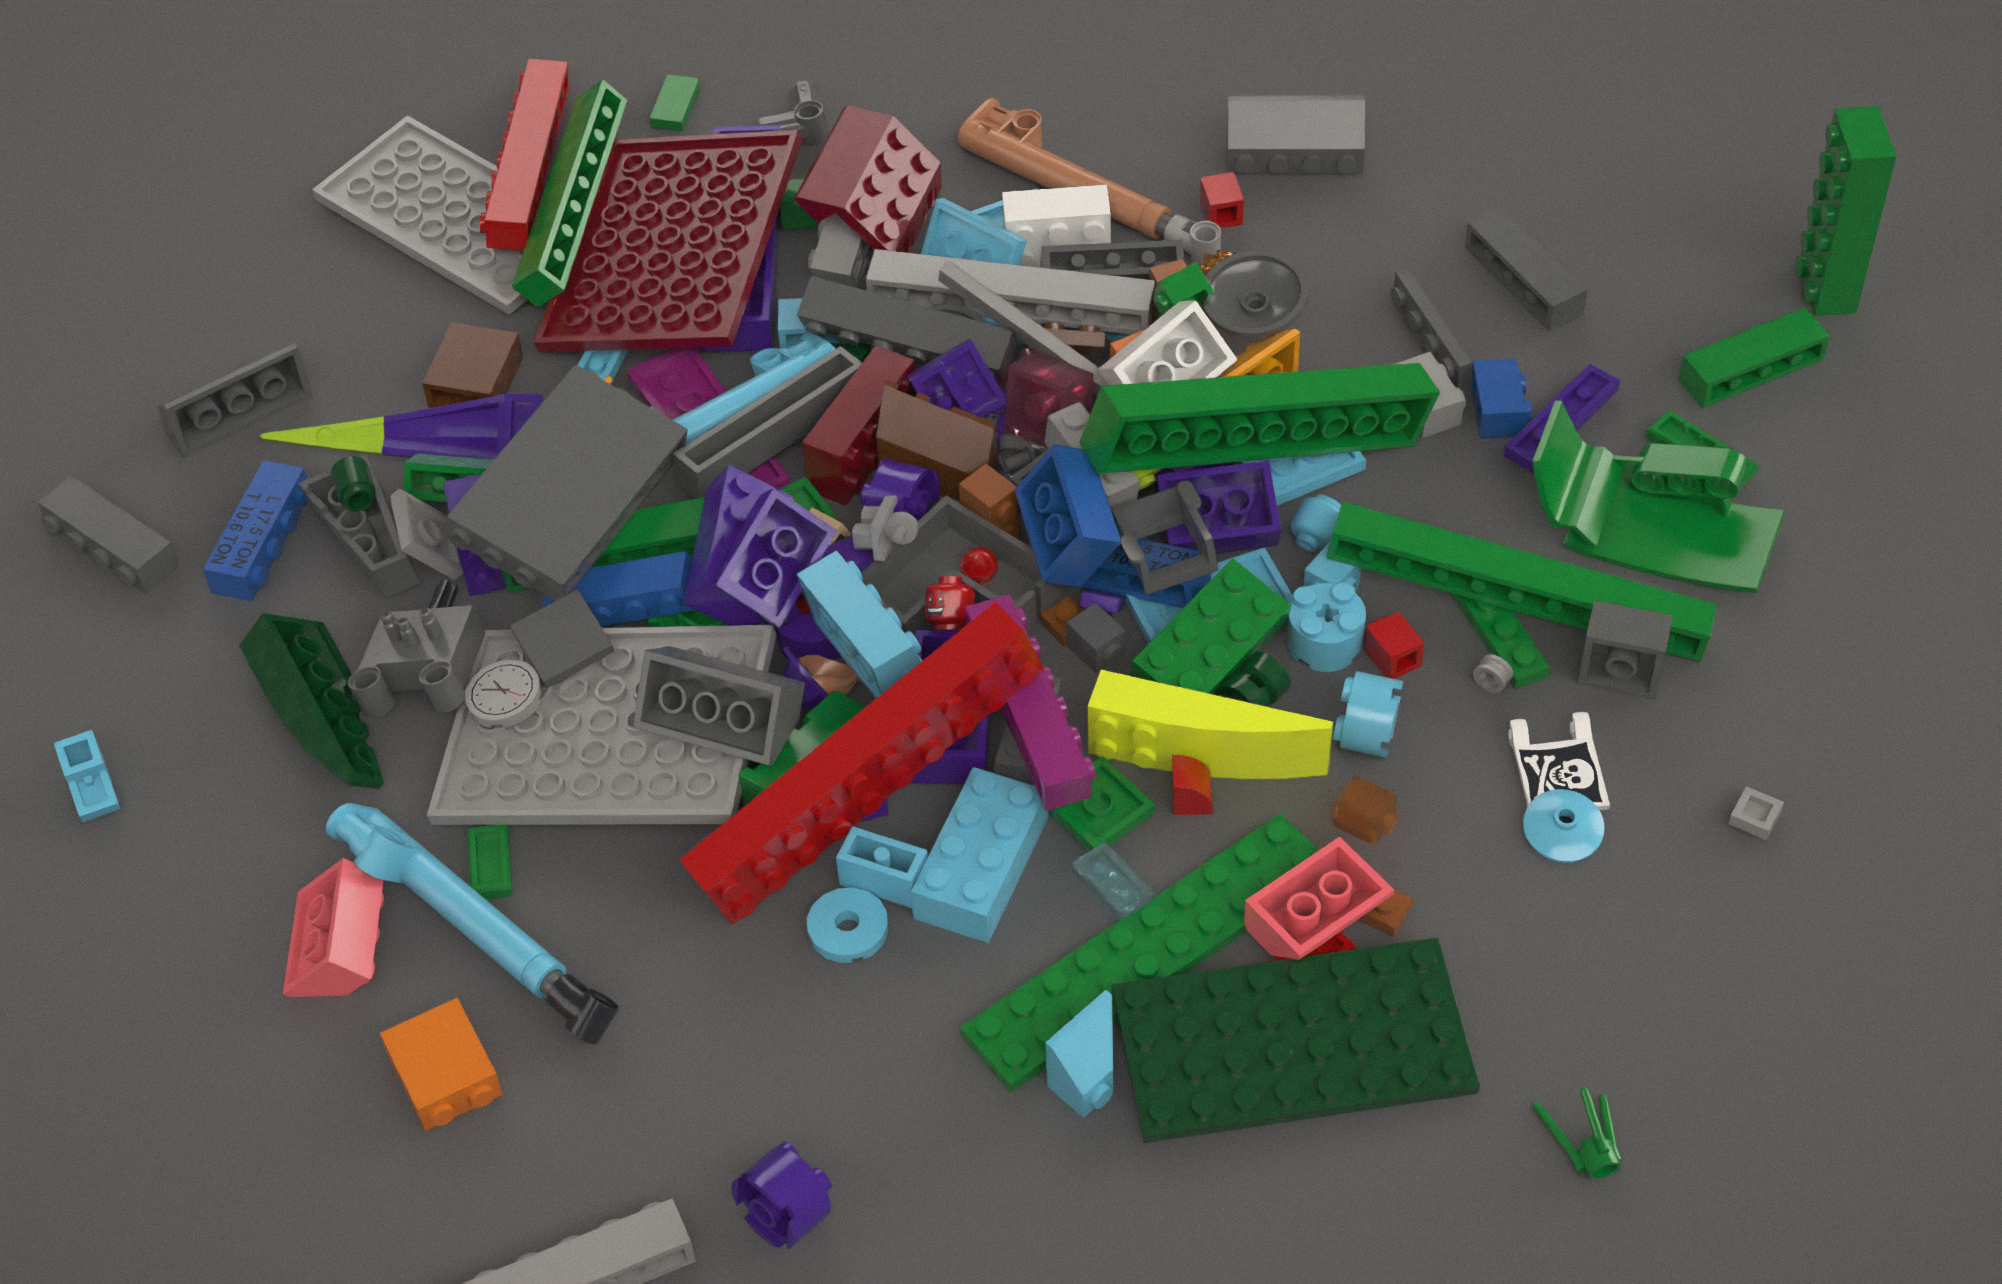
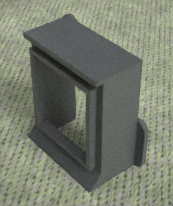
[1111,481,1219,595]

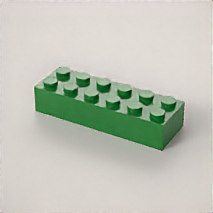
[1795,106,1897,317]

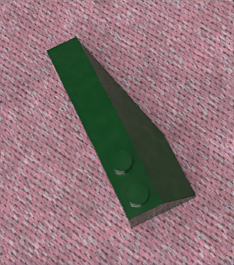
[239,613,384,789]

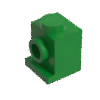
[1154,262,1215,315]

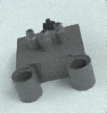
[348,579,486,718]

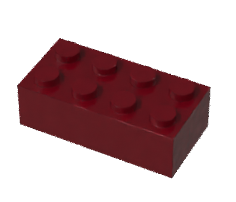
[802,346,917,506]

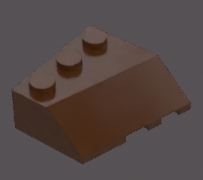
[876,379,998,500]

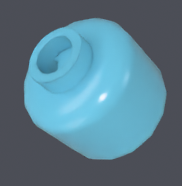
[1290,494,1341,552]

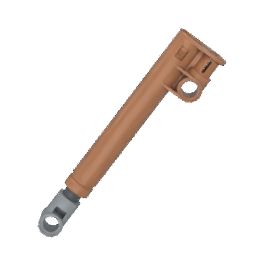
[957,97,1221,267]

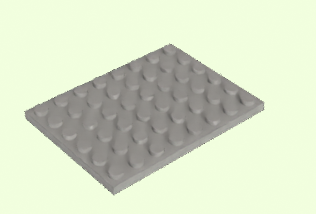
[426,625,777,825]

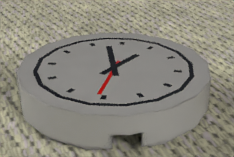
[465,659,543,728]

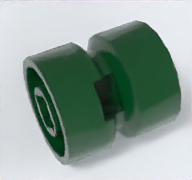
[1217,652,1291,707]

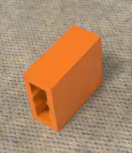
[380,997,503,1131]

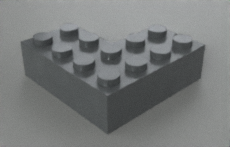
[861,495,1063,636]

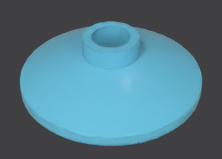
[1523,789,1604,863]

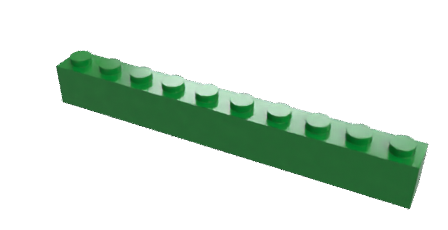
[1326,502,1717,662]

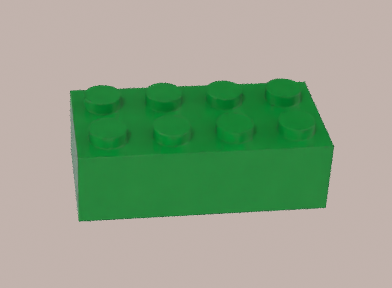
[1129,558,1292,696]

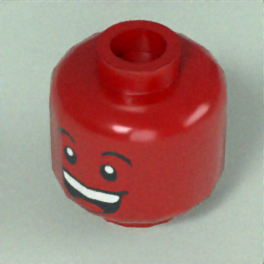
[925,576,975,631]

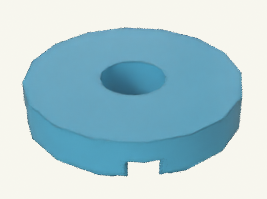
[807,887,888,963]

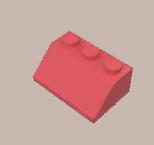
[1244,837,1394,960]
[283,858,384,997]

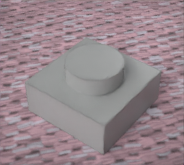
[1729,786,1784,840]

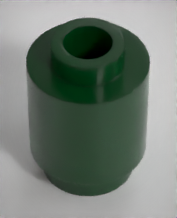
[331,456,376,512]

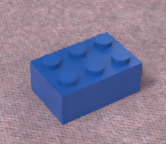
[1015,444,1121,587]

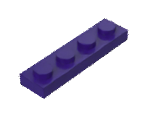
[1504,364,1620,474]

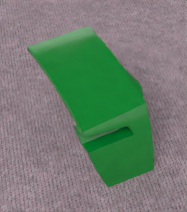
[1533,400,1785,593]

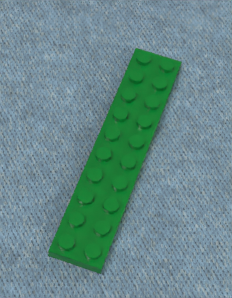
[960,813,1319,1093]

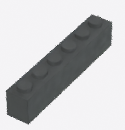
[797,276,1018,382]
[673,346,862,499]

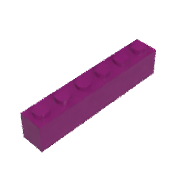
[965,594,1096,811]

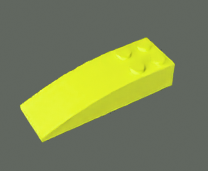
[1088,670,1333,779]

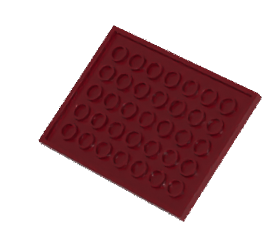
[533,130,803,352]

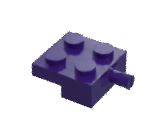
[907,338,1008,418]

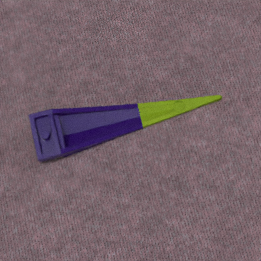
[260,394,544,460]

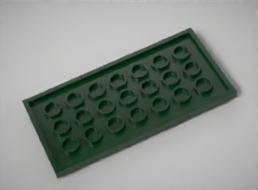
[1111,938,1480,1143]

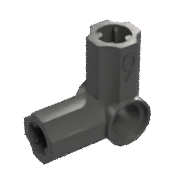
[759,80,828,145]

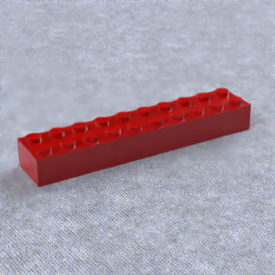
[679,601,1044,925]

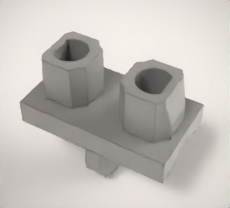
[852,496,919,561]

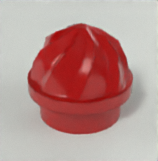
[960,545,998,585]

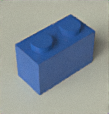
[1470,358,1532,439]

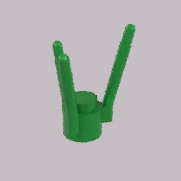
[1532,1087,1622,1179]

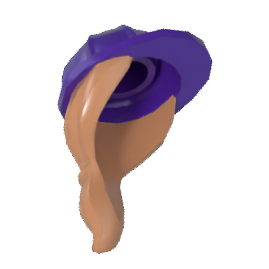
[783,645,861,710]

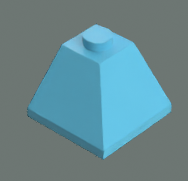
[1045,990,1113,1118]

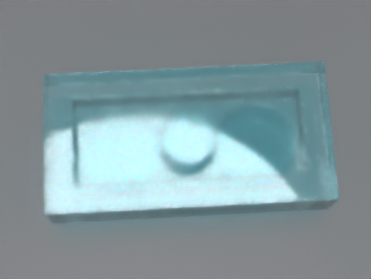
[1073,842,1156,920]

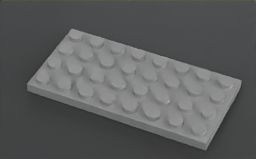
[312,115,543,315]

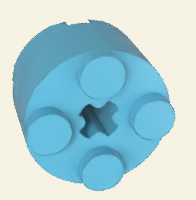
[1287,582,1366,672]
[1333,671,1404,758]

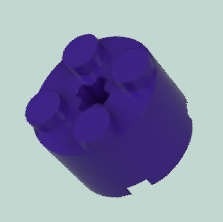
[861,458,940,522]
[731,1141,832,1249]

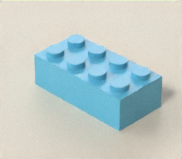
[797,550,923,699]
[911,767,1049,943]

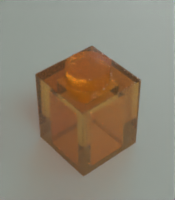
[1333,775,1399,846]

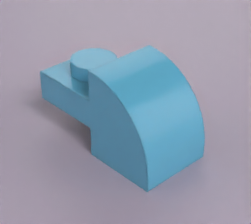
[53,730,121,823]

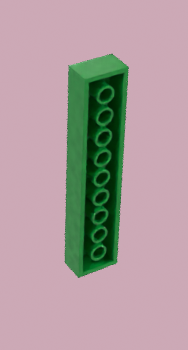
[1079,363,1440,474]

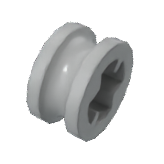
[1473,654,1513,693]

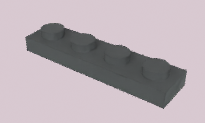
[1391,268,1473,390]

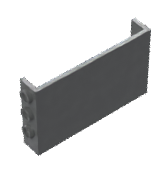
[446,364,688,601]

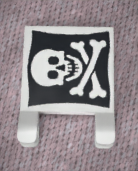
[1508,712,1610,810]

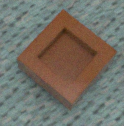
[1040,596,1084,647]
[1358,890,1413,937]

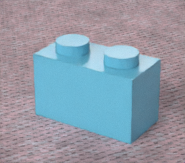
[836,826,928,908]

